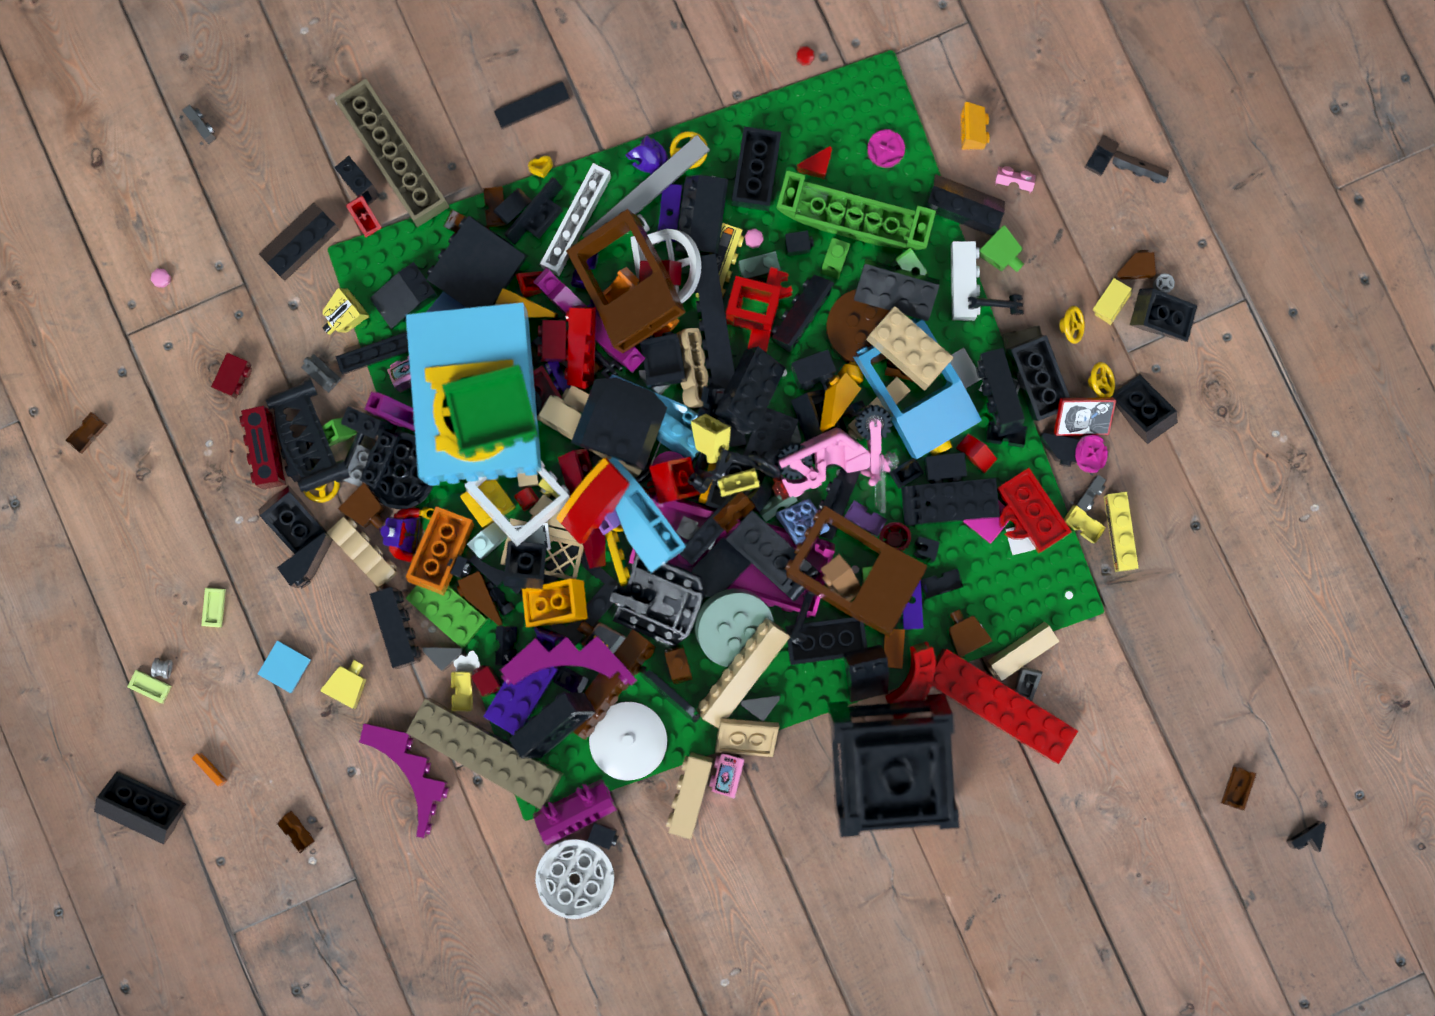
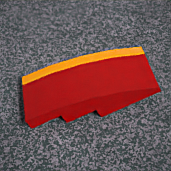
[556,457,630,544]

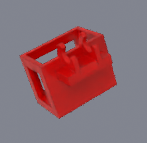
[726,267,792,335]

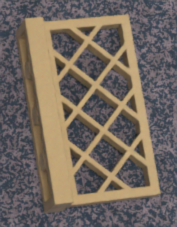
[500,518,584,580]

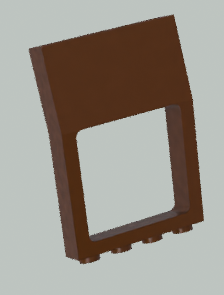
[566,209,685,354]
[785,506,927,636]

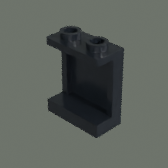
[335,156,380,205]
[640,332,686,388]
[341,406,398,438]

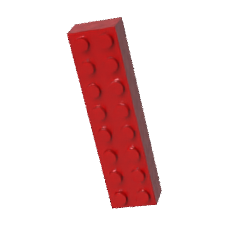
[932,649,1078,764]

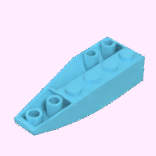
[610,374,700,462]
[609,458,686,573]

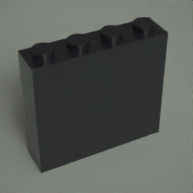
[427,216,528,308]

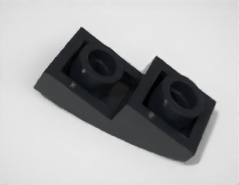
[493,188,532,225]
[747,472,775,512]

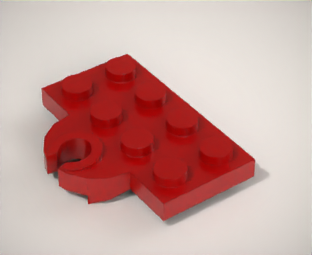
[997,468,1072,553]

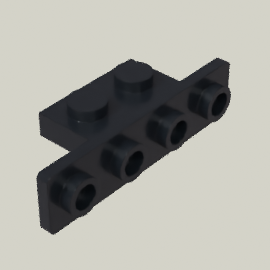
[505,177,563,245]
[818,467,861,541]

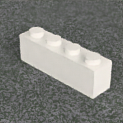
[951,241,980,321]

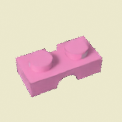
[995,166,1035,194]

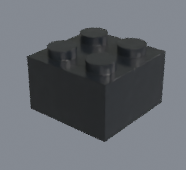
[791,349,836,391]
[504,541,547,589]

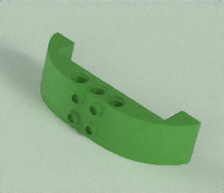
[777,171,936,250]

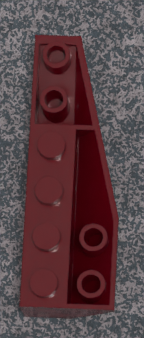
[558,449,605,568]

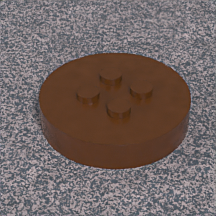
[826,290,890,366]

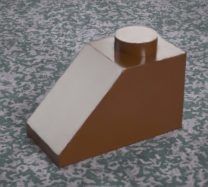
[1114,250,1156,280]

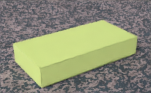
[201,588,226,628]
[127,670,172,704]

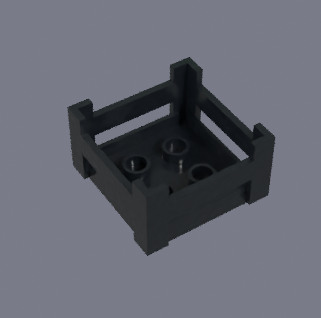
[828,693,960,838]

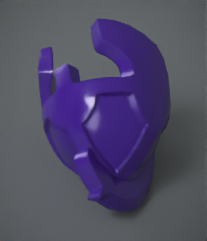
[625,135,668,175]

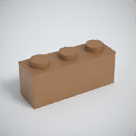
[821,555,861,601]

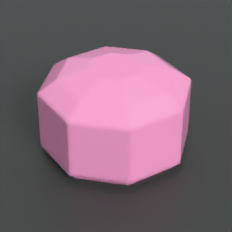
[745,229,763,249]
[151,268,171,288]

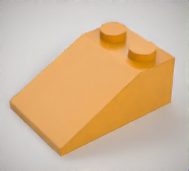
[495,288,558,318]
[522,578,588,627]

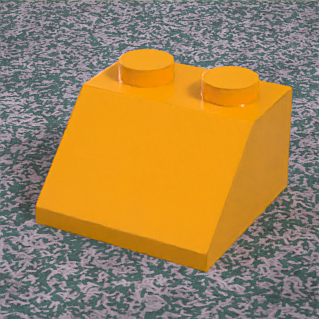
[960,102,989,150]

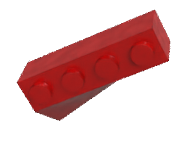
[565,306,596,388]

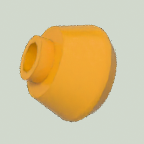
[838,361,863,384]

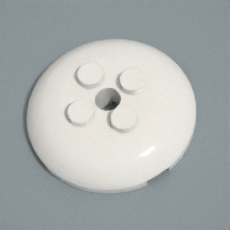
[536,839,614,919]

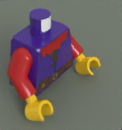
[380,507,434,562]

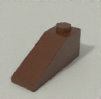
[457,571,504,626]

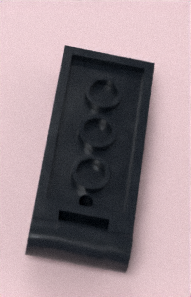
[901,478,1000,526]
[724,510,821,602]

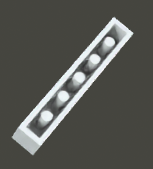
[540,163,611,277]

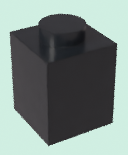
[785,231,814,256]
[587,822,619,850]

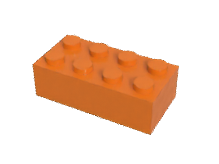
[406,506,474,595]

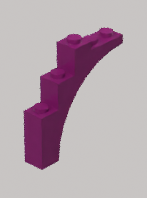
[365,391,455,434]
[359,723,449,839]

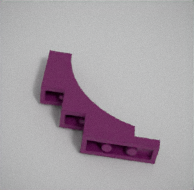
[534,268,645,373]
[500,636,637,686]

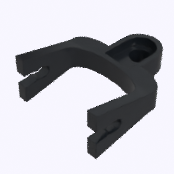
[688,448,736,493]

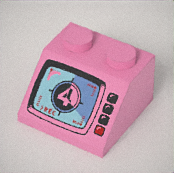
[387,356,412,393]
[709,753,744,798]

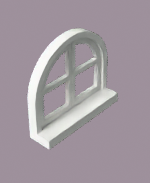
[630,229,701,303]

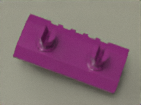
[533,779,618,845]

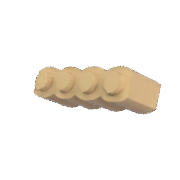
[676,328,708,408]
[327,517,398,588]

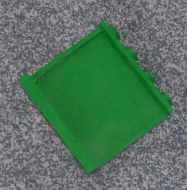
[442,365,539,458]

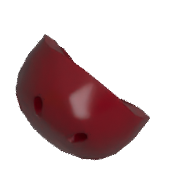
[879,522,911,552]

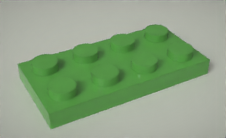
[406,585,488,649]

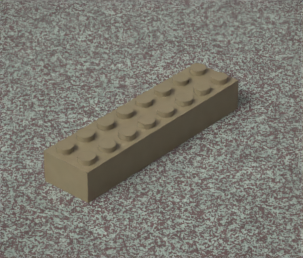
[334,79,449,227]
[406,698,563,809]

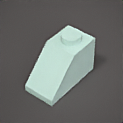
[467,522,507,560]

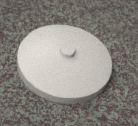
[589,702,667,780]

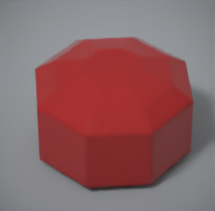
[796,46,814,66]

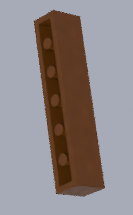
[573,630,656,740]

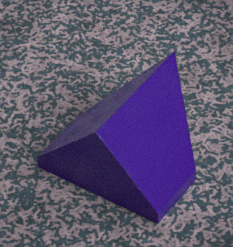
[534,626,567,652]

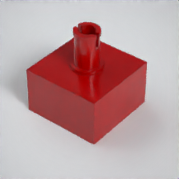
[647,457,700,504]

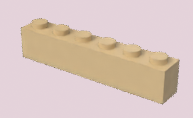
[537,396,642,477]
[696,618,790,728]

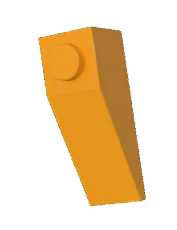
[820,373,861,432]

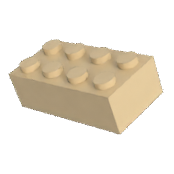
[866,307,954,391]
[666,752,713,839]

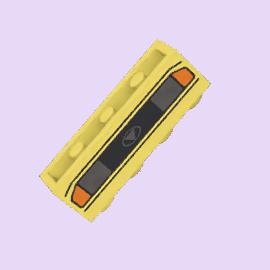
[696,223,745,298]
[1104,492,1139,572]

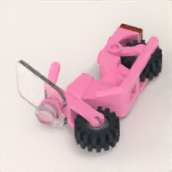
[772,404,899,513]

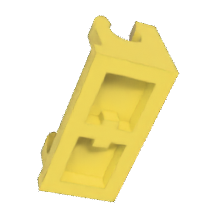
[1093,278,1132,325]
[718,468,760,497]

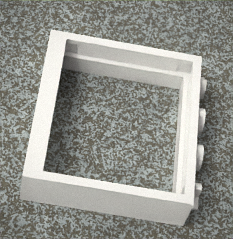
[465,461,570,546]

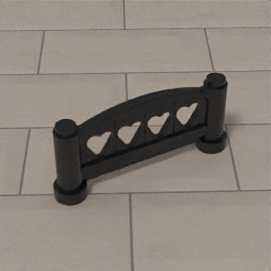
[265,377,350,492]

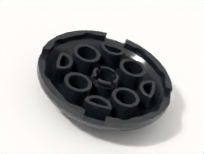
[366,432,433,509]

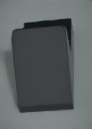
[1085,135,1119,176]
[889,458,924,489]
[553,666,589,693]
[1286,821,1326,852]

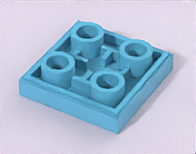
[258,641,311,693]

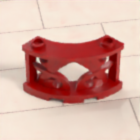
[885,641,935,719]

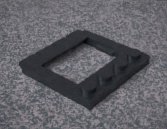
[520,544,626,647]

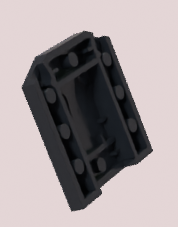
[571,378,668,471]
[613,554,704,647]

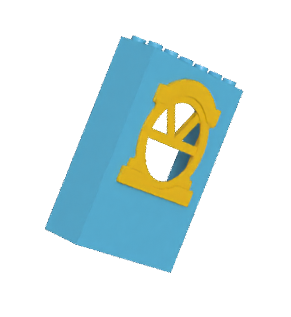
[406,303,542,486]

